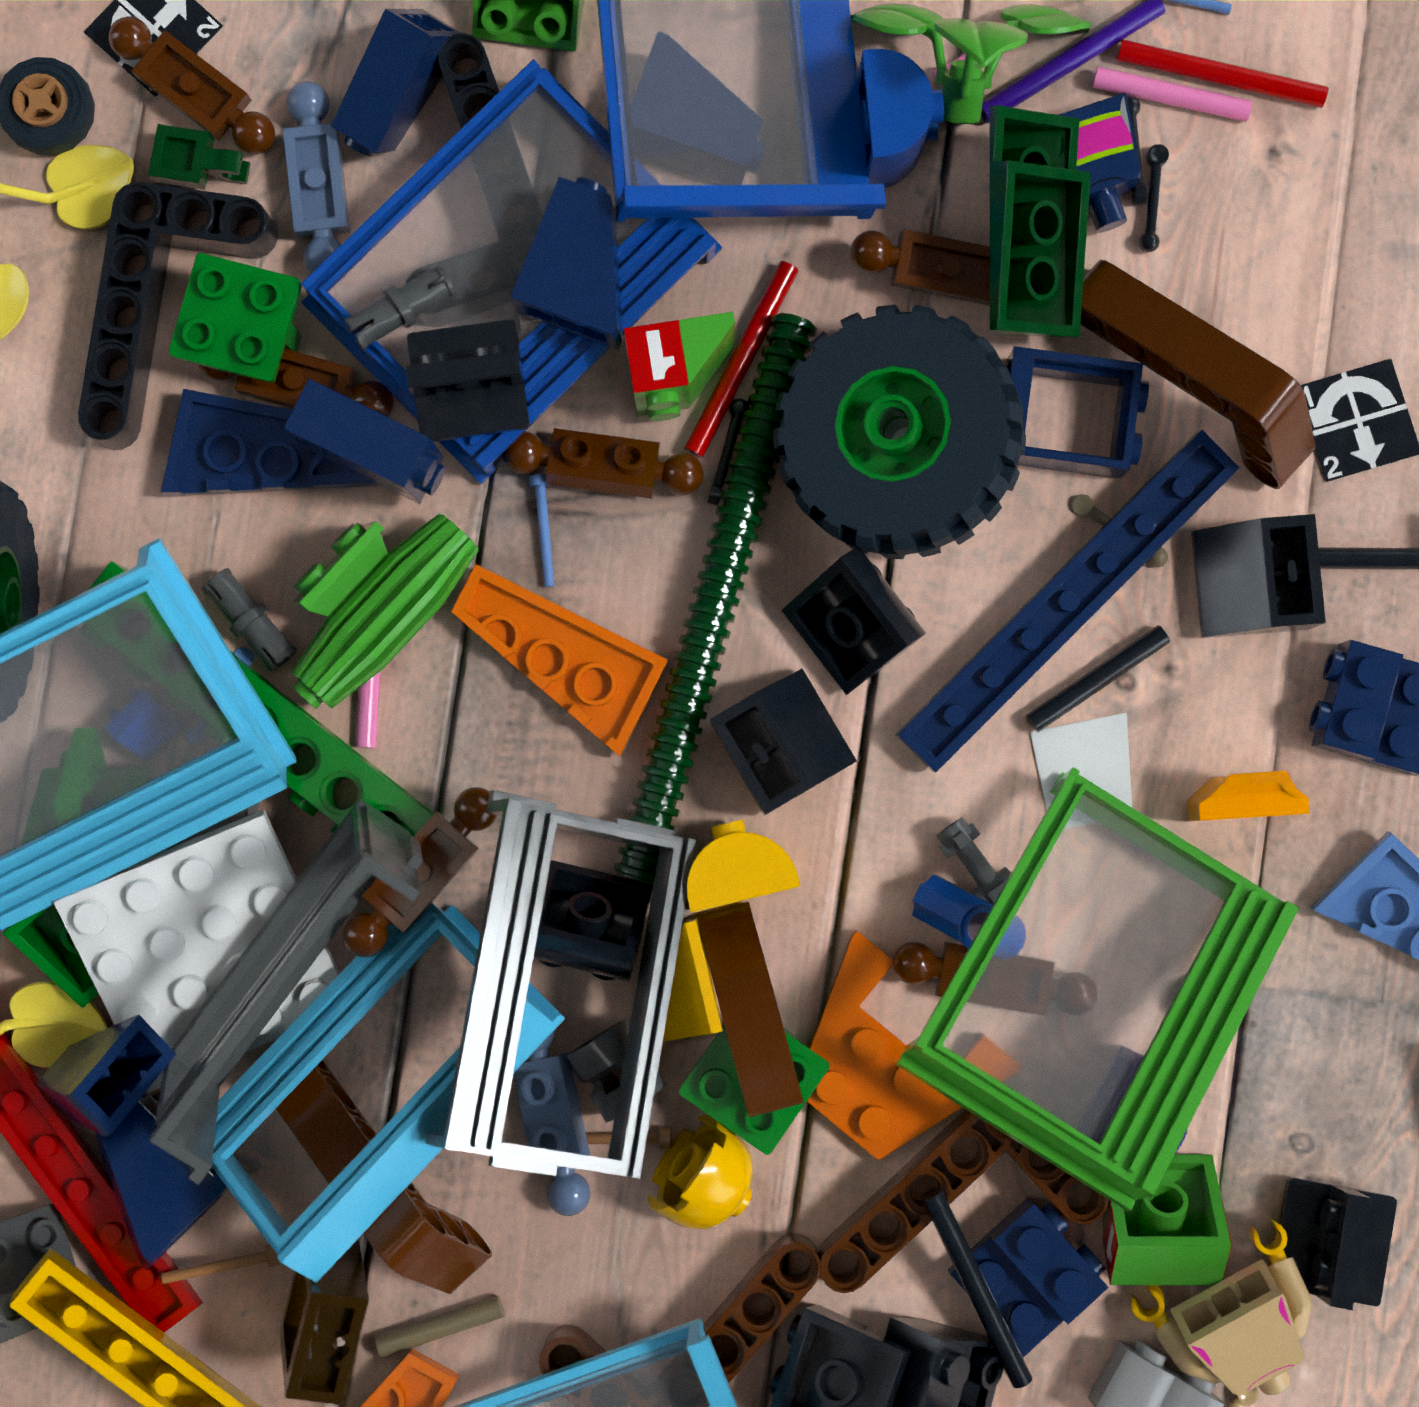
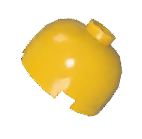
[648,1115,753,1229]

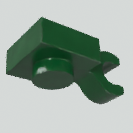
[148,124,251,190]

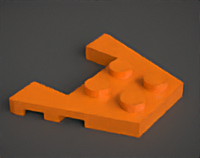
[807,930,1022,1161]

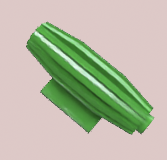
[291,513,479,709]

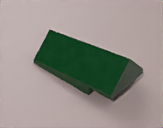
[990,105,1091,338]

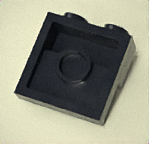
[769,1305,911,1407]

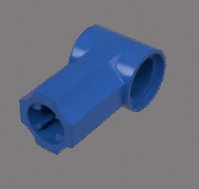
[912,874,1026,960]

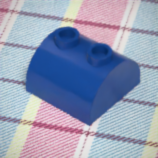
[858,49,944,188]

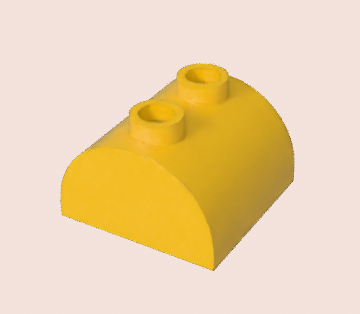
[687,819,801,913]

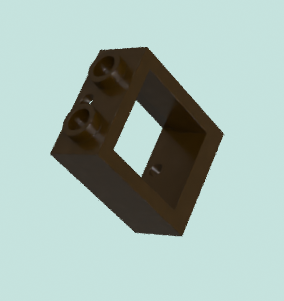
[280,1238,369,1405]

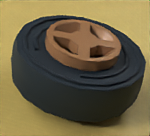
[0,57,95,155]

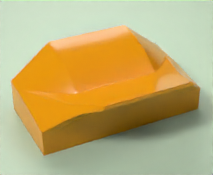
[1187,771,1310,822]

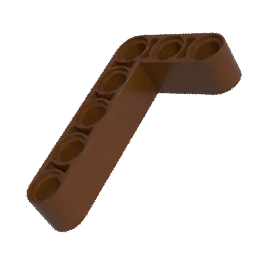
[1080,259,1316,490]
[276,1060,492,1294]
[818,1087,1108,1293]
[539,1233,821,1407]

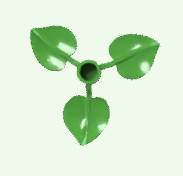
[851,3,1091,124]

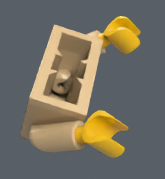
[1131,1219,1312,1395]

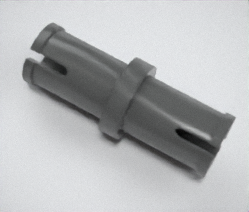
[344,264,456,350]
[201,568,298,672]

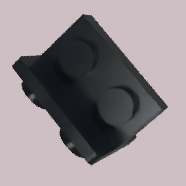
[405,319,530,442]
[1279,1177,1397,1310]

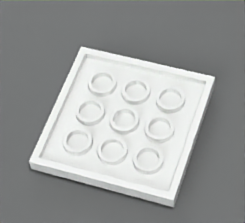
[53,809,340,1093]

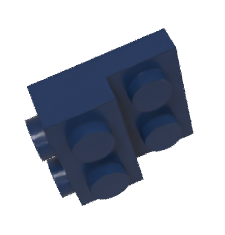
[1309,640,1419,776]
[948,1197,1109,1357]

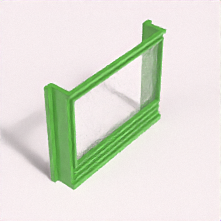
[895,767,1299,1211]

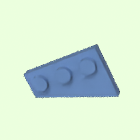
[1310,831,1419,960]

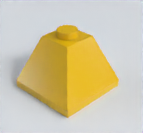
[663,917,722,1041]

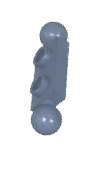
[283,81,350,273]
[513,1029,591,1216]

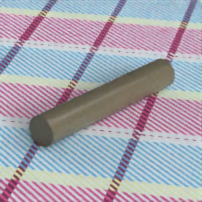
[375,1296,505,1358]

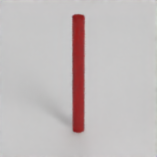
[1116,39,1329,108]
[684,261,799,458]

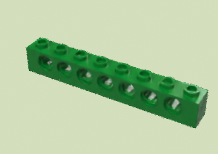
[79,561,434,837]

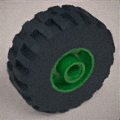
[773,304,1026,559]

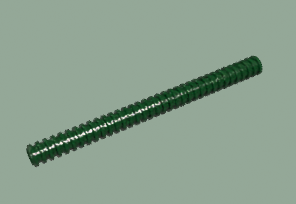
[613,313,817,884]

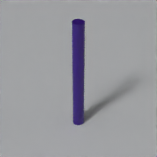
[981,0,1166,124]

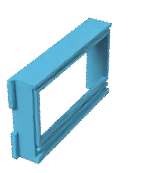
[212,902,565,1283]

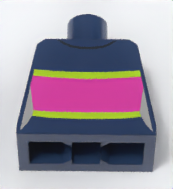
[1059,92,1141,233]

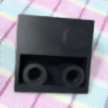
[1191,514,1326,638]
[709,668,857,816]
[885,1317,1003,1407]

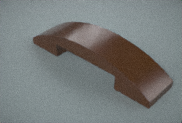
[697,902,804,1118]

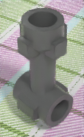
[936,817,1011,905]

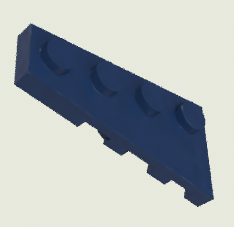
[161,389,381,496]

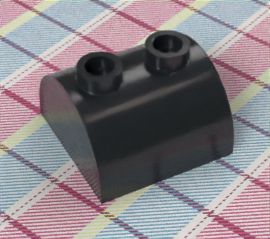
[781,547,926,695]
[534,860,654,982]

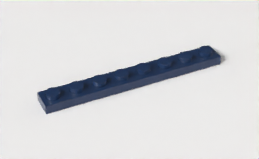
[895,429,1240,773]

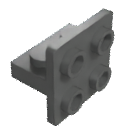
[0,1203,76,1344]

